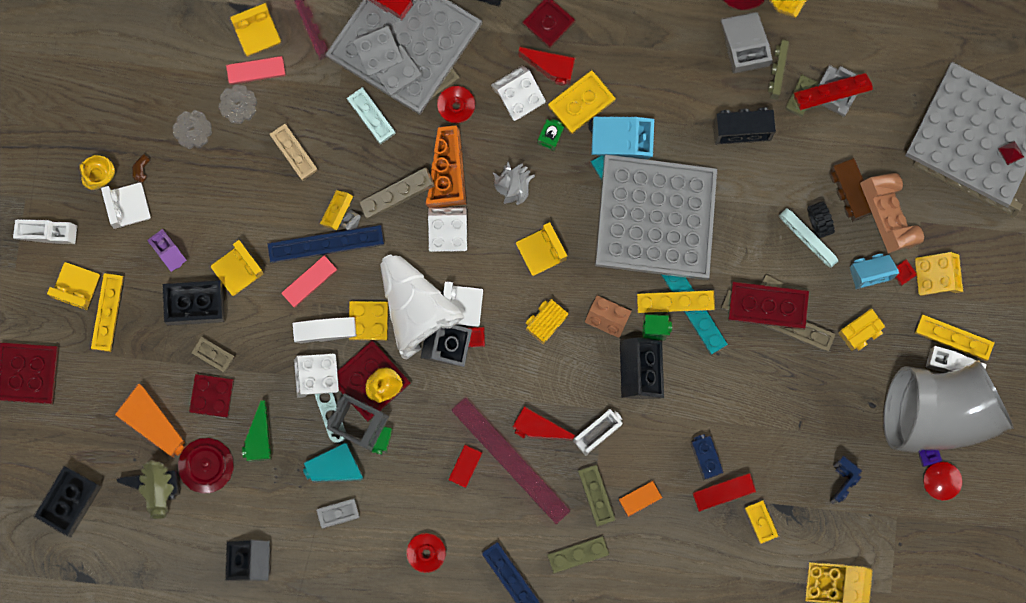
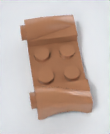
[860,173,924,254]

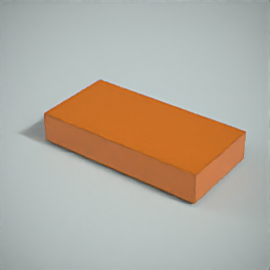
[619,481,662,517]

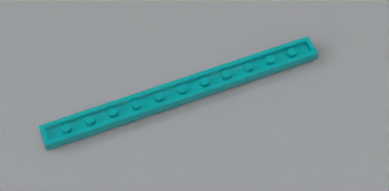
[591,156,728,355]

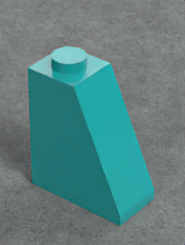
[302,443,364,483]

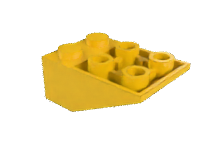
[805,562,872,603]

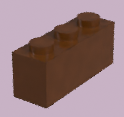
[830,158,872,222]

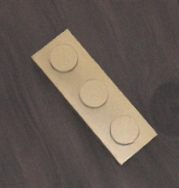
[270,124,318,181]

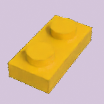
[320,190,353,230]
[744,501,778,544]

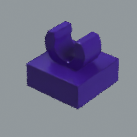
[918,450,942,467]

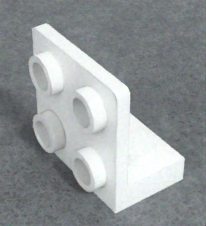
[491,66,546,121]
[101,183,151,229]
[428,207,467,251]
[443,282,483,327]
[294,354,339,398]

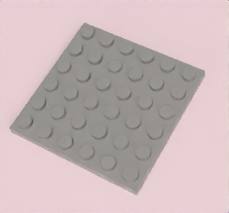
[326,0,482,115]
[905,62,1026,208]
[595,154,717,280]

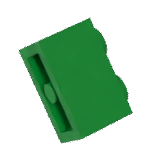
[642,315,672,341]

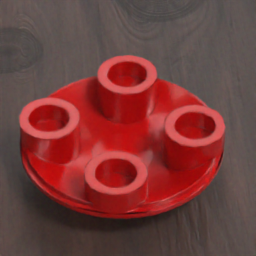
[924,462,962,501]

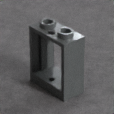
[326,394,389,452]

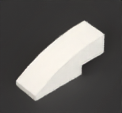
[13,220,77,244]
[293,317,356,344]

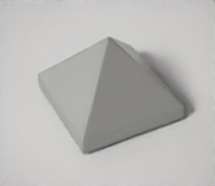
[340,210,361,230]

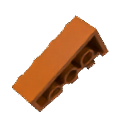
[426,125,466,208]

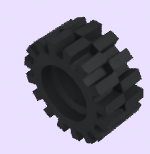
[807,201,835,239]

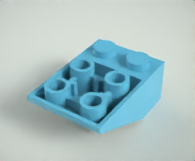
[591,117,654,160]

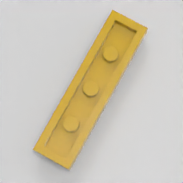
[91,273,124,352]
[637,291,715,313]
[915,315,995,361]

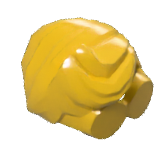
[79,155,115,190]
[366,368,403,403]

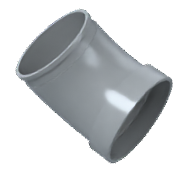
[883,360,1014,453]

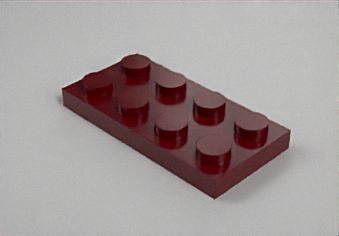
[728,282,809,330]

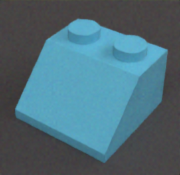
[850,253,899,289]

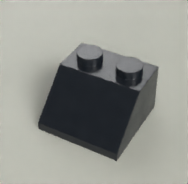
[420,325,472,367]
[225,540,270,581]

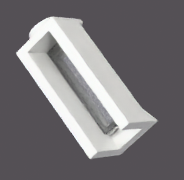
[573,409,623,456]

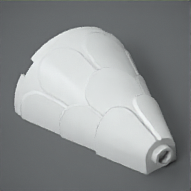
[380,255,464,359]

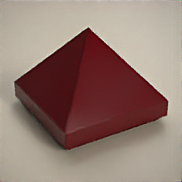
[998,141,1024,165]

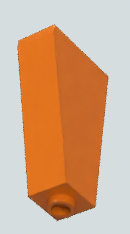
[115,384,185,458]

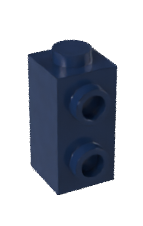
[691,434,724,480]

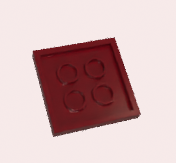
[337,341,411,422]
[0,343,59,405]

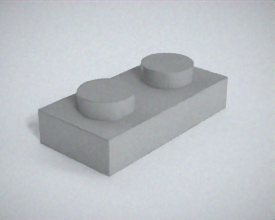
[317,499,360,529]

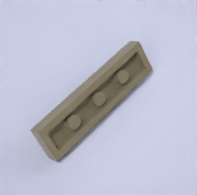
[360,168,435,220]

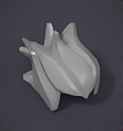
[493,161,535,205]

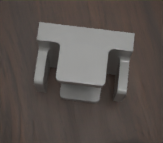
[819,66,857,117]

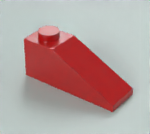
[518,47,575,86]
[513,407,575,441]

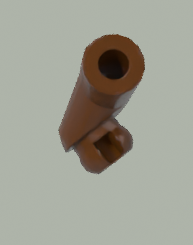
[132,154,150,183]

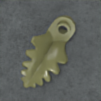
[139,461,173,519]

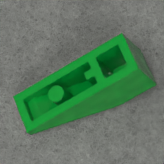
[242,400,272,462]

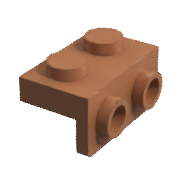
[585,295,632,338]

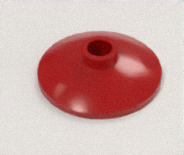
[437,86,475,123]
[407,533,446,573]

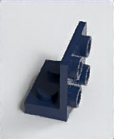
[830,456,862,504]

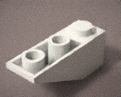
[926,346,986,373]

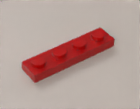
[794,73,873,110]

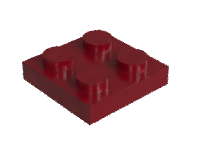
[522,0,575,49]
[189,374,234,418]

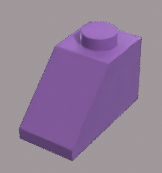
[147,229,187,272]

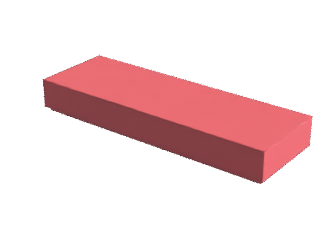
[226,56,286,85]
[281,255,337,308]

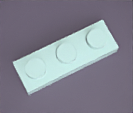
[347,88,395,145]

